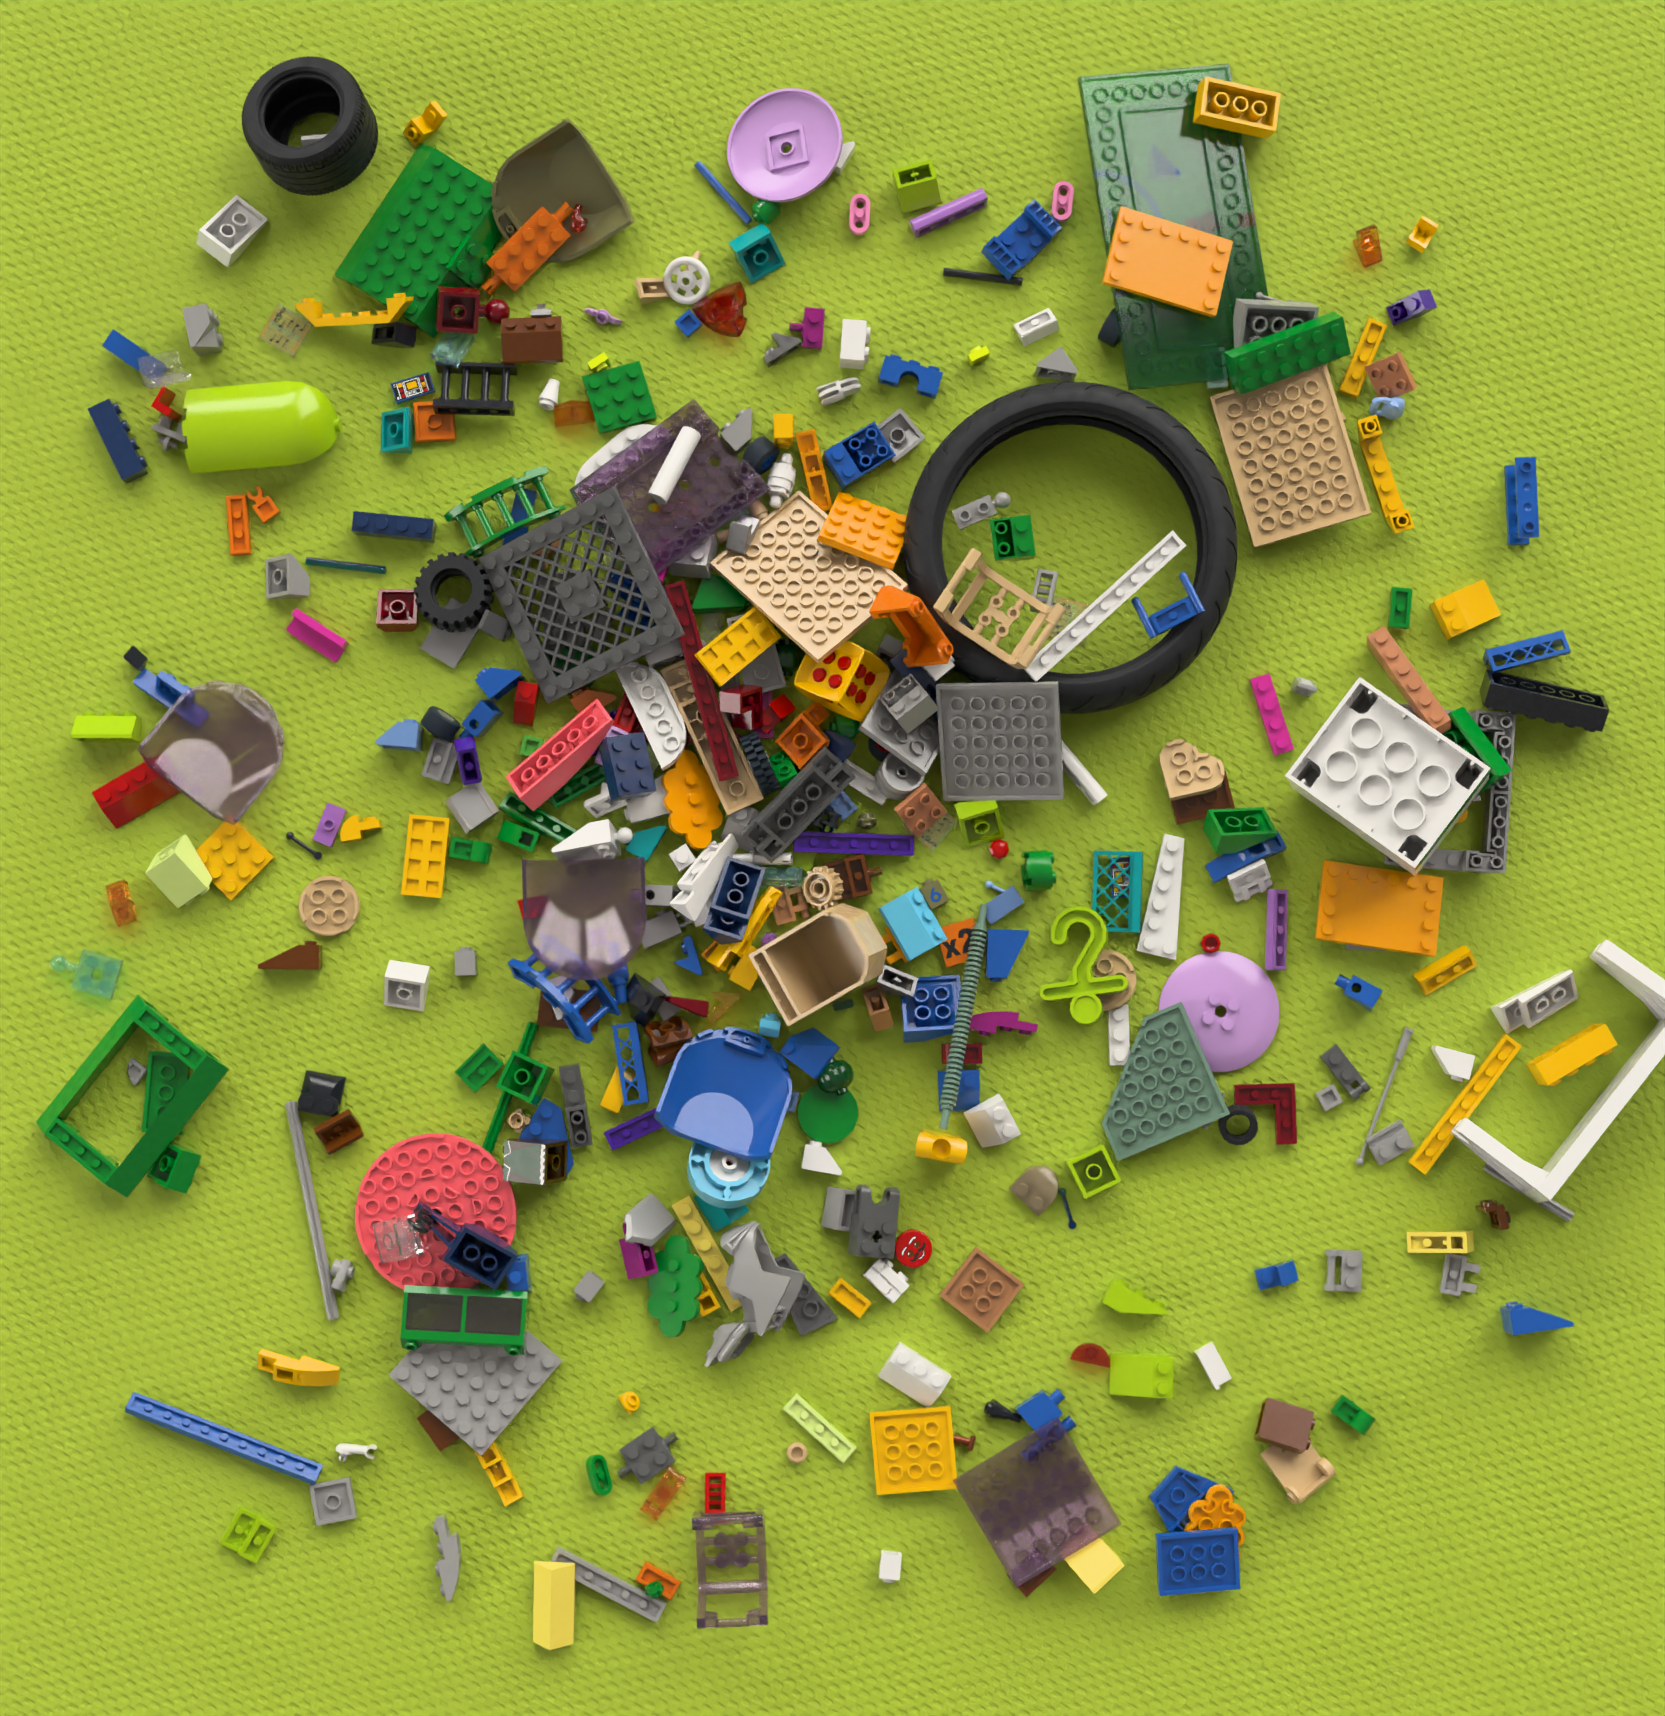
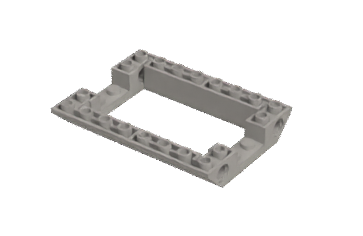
[1384,704,1516,874]

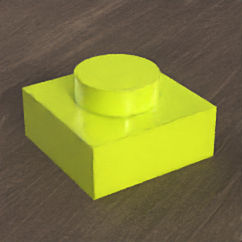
[967,346,990,366]
[588,352,610,373]

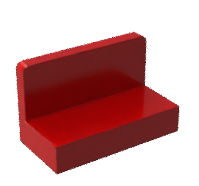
[151,386,182,422]

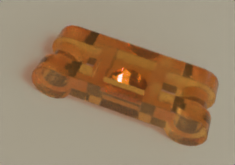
[640,1466,687,1521]

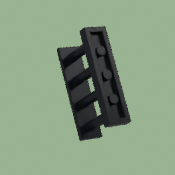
[433,360,517,416]

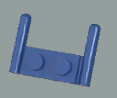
[1131,572,1205,639]

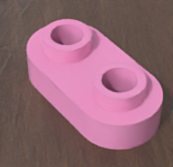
[1051,181,1074,222]
[849,194,870,235]

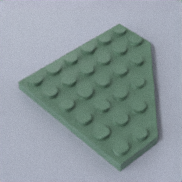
[1102,1002,1230,1161]

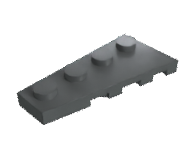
[774,1253,838,1336]

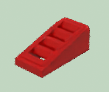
[705,1473,726,1516]

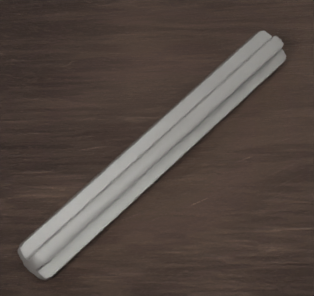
[1483,1163,1574,1222]

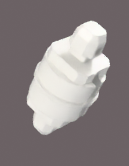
[766,453,796,508]

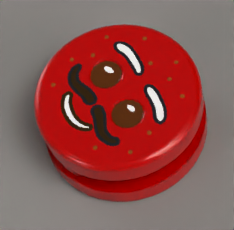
[895,1229,932,1268]

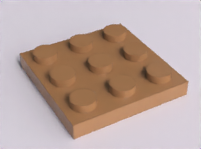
[939,1247,1024,1333]

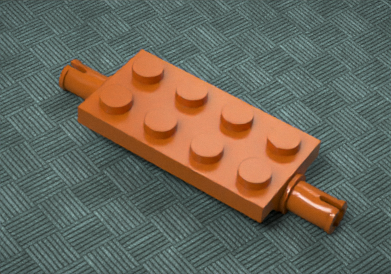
[481,201,574,296]

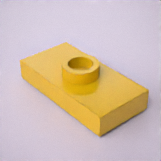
[828,1277,872,1319]

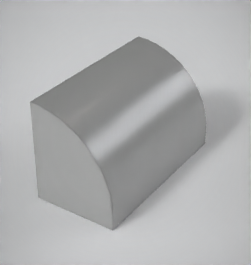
[821,1186,855,1231]

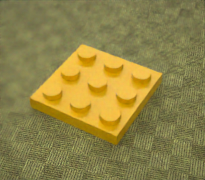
[196,816,275,901]

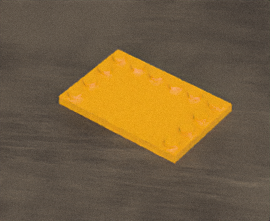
[1102,206,1233,318]
[1315,860,1444,957]

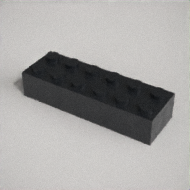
[1480,669,1609,732]

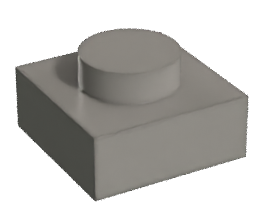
[1315,1084,1343,1111]

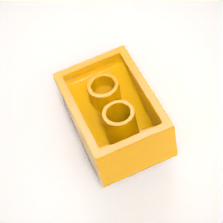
[1430,579,1501,640]

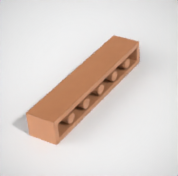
[1367,626,1451,734]

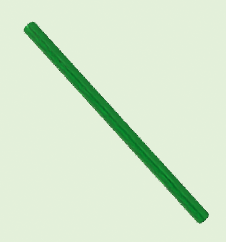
[482,1022,539,1154]

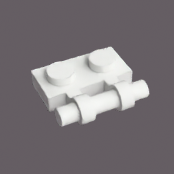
[1227,858,1273,903]

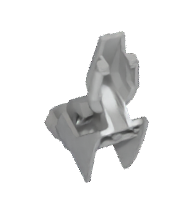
[705,1221,806,1367]

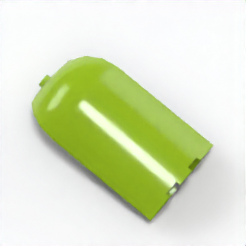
[182,381,342,474]

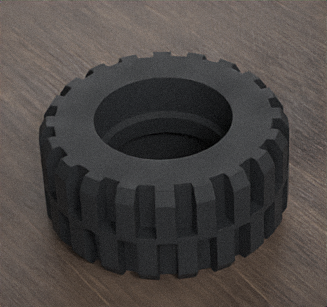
[414,552,494,633]

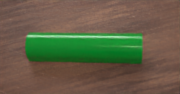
[549,763,606,809]
[499,791,577,844]

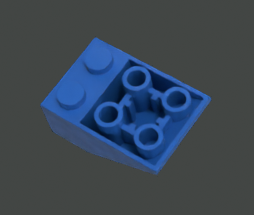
[822,421,896,491]

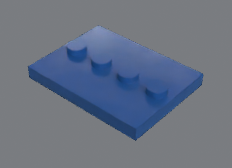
[1155,1527,1240,1596]

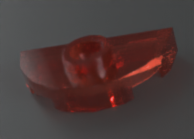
[1069,1343,1110,1368]

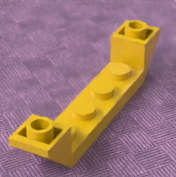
[295,293,413,327]
[1357,415,1415,534]

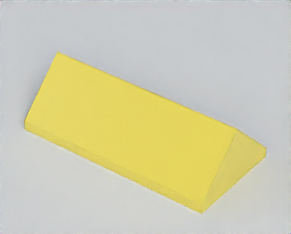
[533,1561,575,1650]

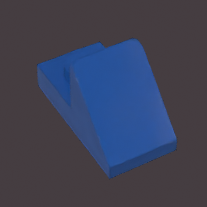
[674,936,703,975]
[1254,1260,1299,1290]

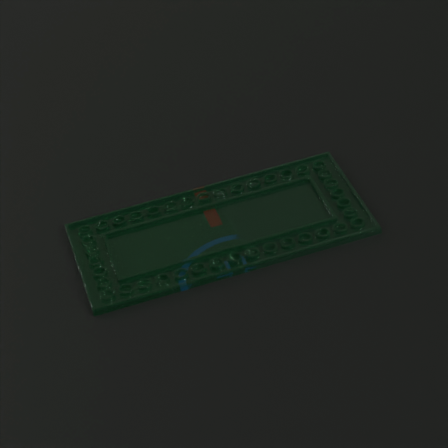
[1078,64,1268,391]

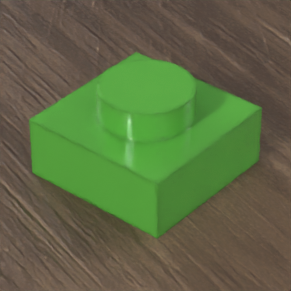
[520,735,544,757]

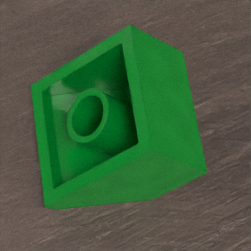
[496,1050,555,1106]
[146,1142,201,1194]

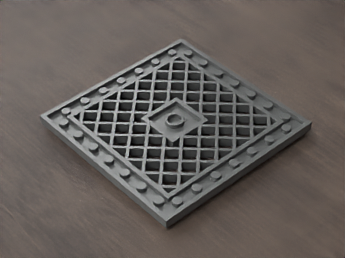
[479,487,685,704]

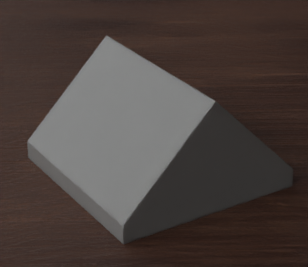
[1034,347,1077,382]

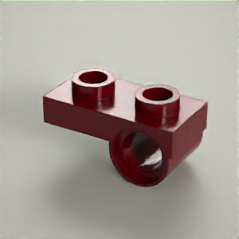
[941,1043,982,1064]

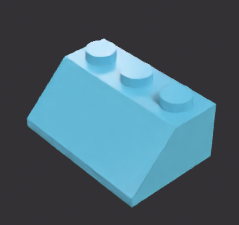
[878,887,947,961]

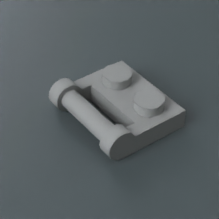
[1324,1249,1362,1292]

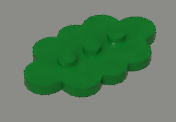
[648,1235,703,1337]

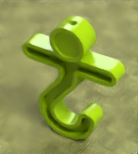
[1039,906,1129,1026]

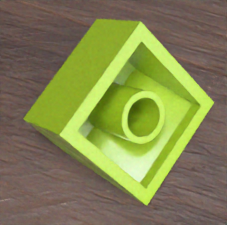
[954,800,1005,848]

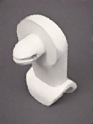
[335,1443,377,1462]

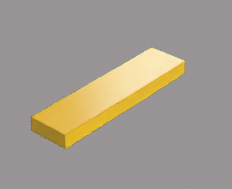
[1338,318,1387,399]

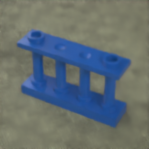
[1504,457,1539,546]

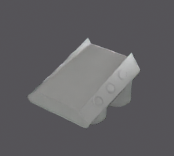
[445,783,499,834]

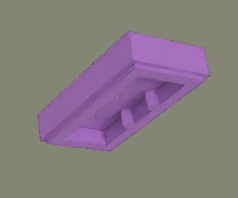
[312,803,347,847]

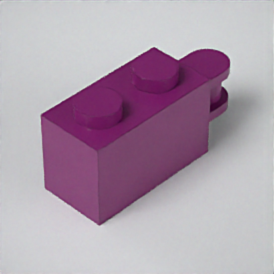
[619,1223,659,1279]

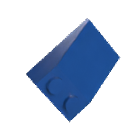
[1500,1301,1574,1335]

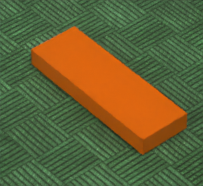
[226,494,252,556]

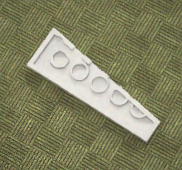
[1136,834,1184,960]

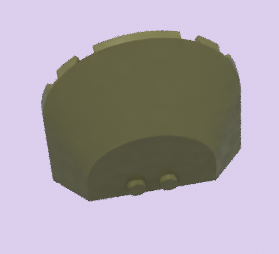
[491,117,635,262]

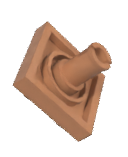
[1364,351,1417,398]
[894,783,948,838]

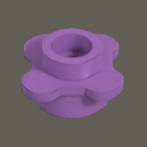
[761,932,777,947]

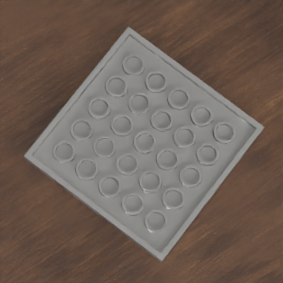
[936,681,1064,801]
[389,1285,562,1456]

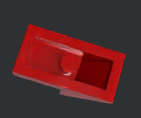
[760,694,797,734]

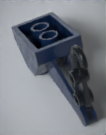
[407,1202,518,1290]

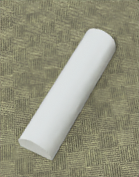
[648,426,701,505]
[1061,739,1108,806]

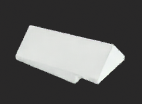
[1490,970,1579,1034]

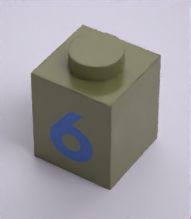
[919,878,949,910]

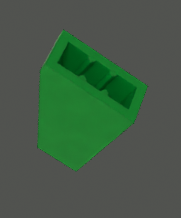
[692,574,750,614]

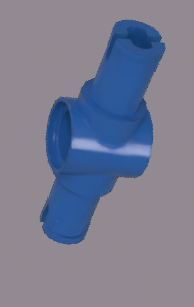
[606,942,629,1004]

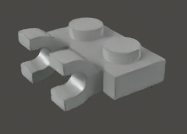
[1439,1253,1481,1296]

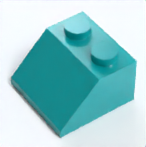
[728,223,786,284]

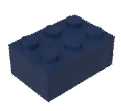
[599,732,656,802]

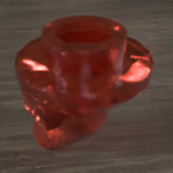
[570,204,588,233]

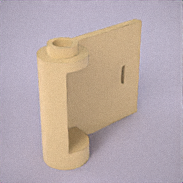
[1260,1443,1336,1505]

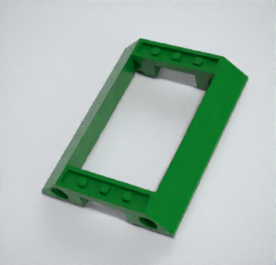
[36,995,230,1197]

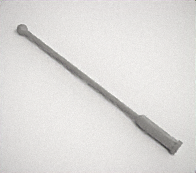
[1356,1027,1414,1166]

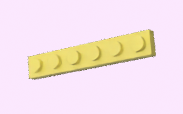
[672,1195,742,1312]

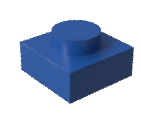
[674,309,703,338]

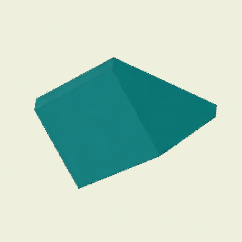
[381,407,413,453]
[694,1195,749,1232]

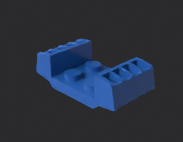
[981,199,1063,281]

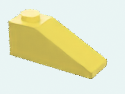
[1407,1231,1474,1253]

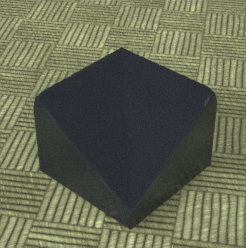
[123,646,148,672]

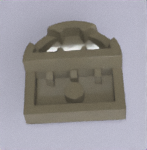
[1009,1165,1059,1216]

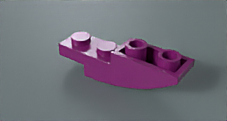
[969,1011,1038,1037]

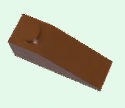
[258,941,323,970]

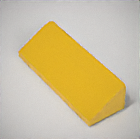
[1413,945,1477,996]

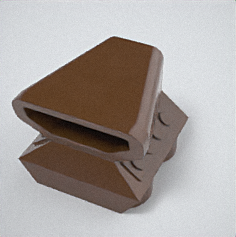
[644,1017,693,1067]

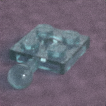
[51,949,123,999]

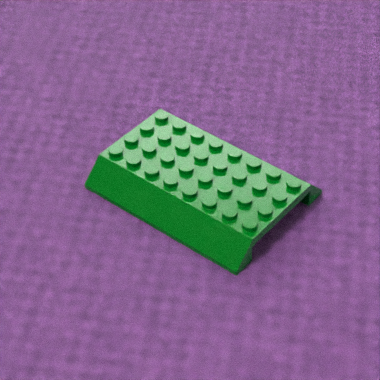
[334,143,502,339]

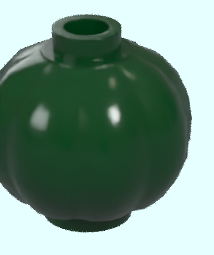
[775,639,806,676]
[816,1057,853,1096]

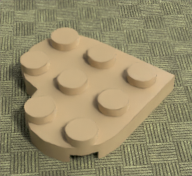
[1160,740,1225,801]

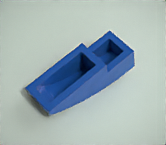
[102,329,168,384]

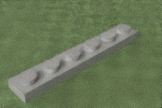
[550,1546,667,1623]

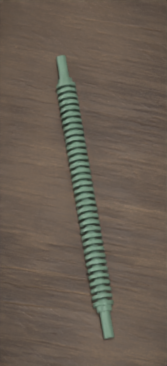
[939,904,988,1130]

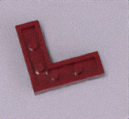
[1233,1083,1297,1145]

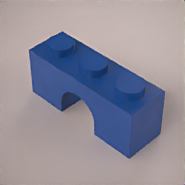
[878,354,943,399]

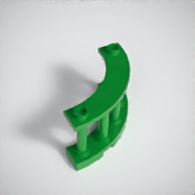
[444,465,566,558]

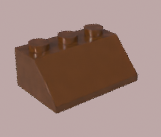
[501,316,563,365]

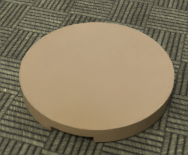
[299,876,360,936]
[1092,950,1137,1011]

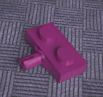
[789,307,825,350]

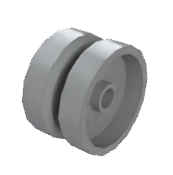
[875,753,924,800]

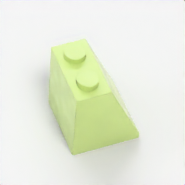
[145,834,212,908]

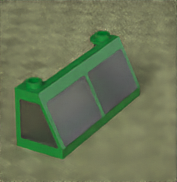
[400,1285,530,1356]

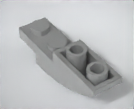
[433,1514,461,1601]

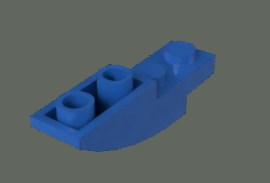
[1205,830,1287,883]

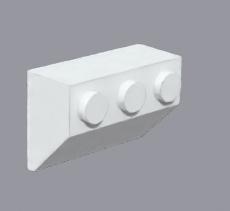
[877,1341,951,1407]

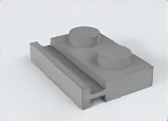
[421,738,458,785]
[1365,1120,1415,1166]

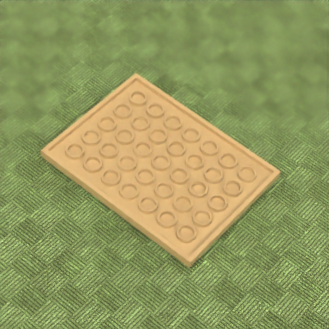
[1209,364,1371,549]
[710,490,908,664]

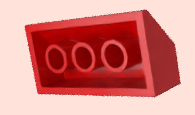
[91,752,187,829]

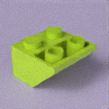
[892,159,941,214]

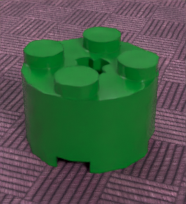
[1021,850,1056,891]

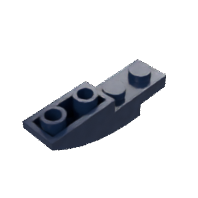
[889,649,938,720]

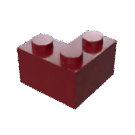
[719,684,763,730]

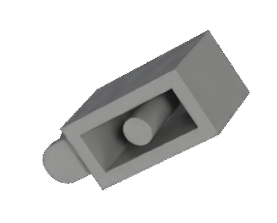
[635,909,694,949]

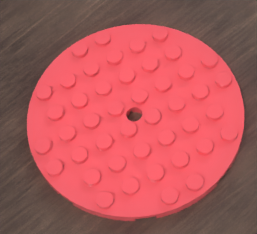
[355,1133,517,1289]

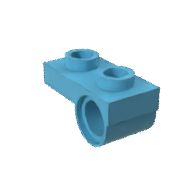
[758,1012,782,1038]

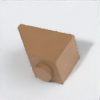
[861,984,894,1032]

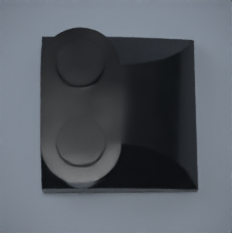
[298,1070,346,1117]

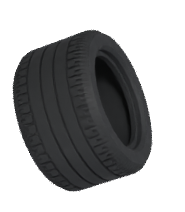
[242,56,378,196]

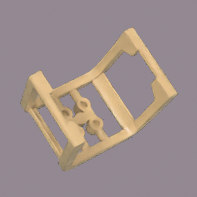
[933,548,1067,669]

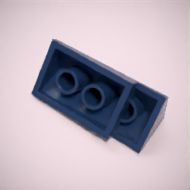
[703,856,766,945]

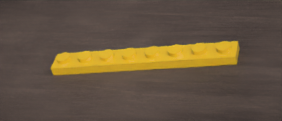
[1408,1034,1522,1175]

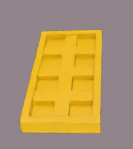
[695,606,781,687]
[401,814,450,898]

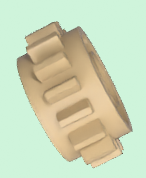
[802,866,844,910]

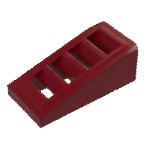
[665,996,709,1018]

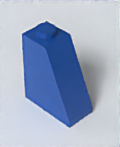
[985,929,1029,982]

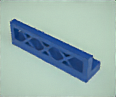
[1483,630,1571,674]
[612,1022,650,1106]

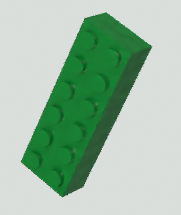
[1224,312,1351,395]

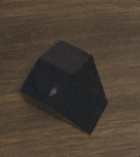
[626,973,666,1027]

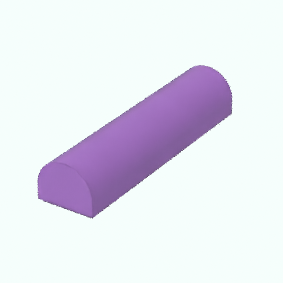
[909,188,988,238]
[1265,889,1288,971]

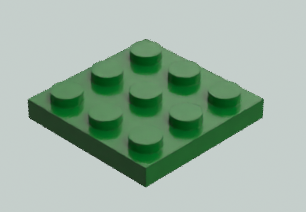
[582,361,657,435]

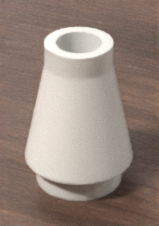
[538,379,560,410]

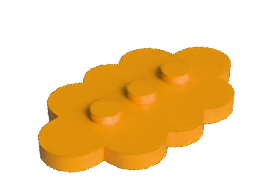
[661,750,723,850]
[1184,1484,1246,1561]

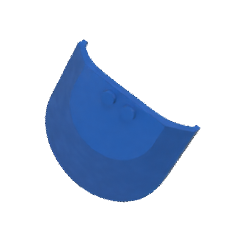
[654,1027,792,1161]

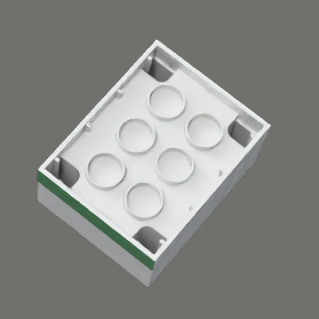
[1285,677,1491,876]

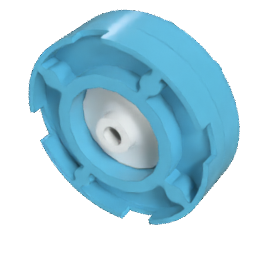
[687,1142,770,1209]

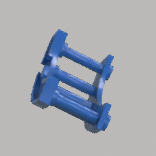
[508,934,621,1044]

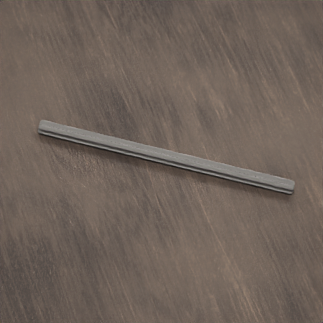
[285,1101,339,1320]

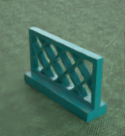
[1092,851,1143,933]

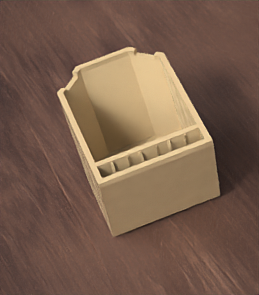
[748,903,887,1026]

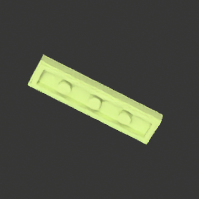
[783,1393,857,1463]

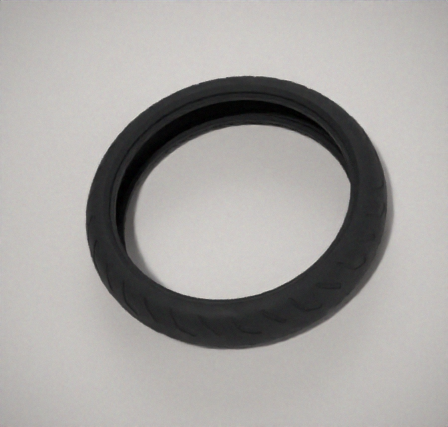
[904,382,1237,714]

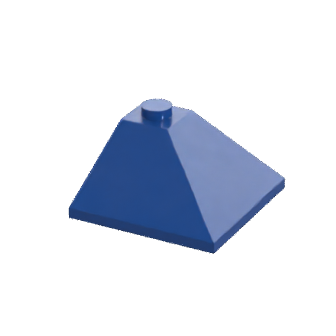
[901,975,961,1043]

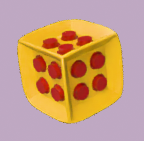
[794,640,890,721]

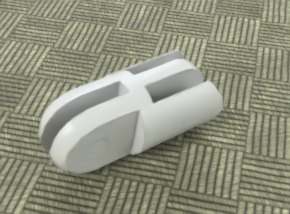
[816,377,861,406]

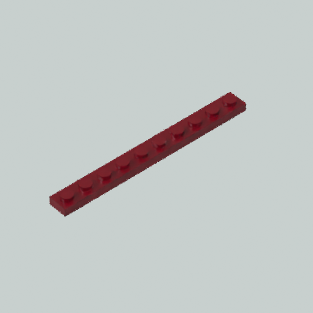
[664,580,739,782]

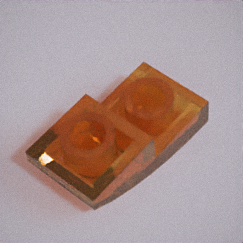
[106,879,137,927]

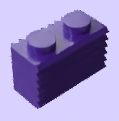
[454,736,482,785]

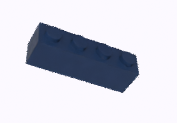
[88,399,148,484]
[351,511,437,543]

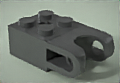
[848,1184,900,1259]

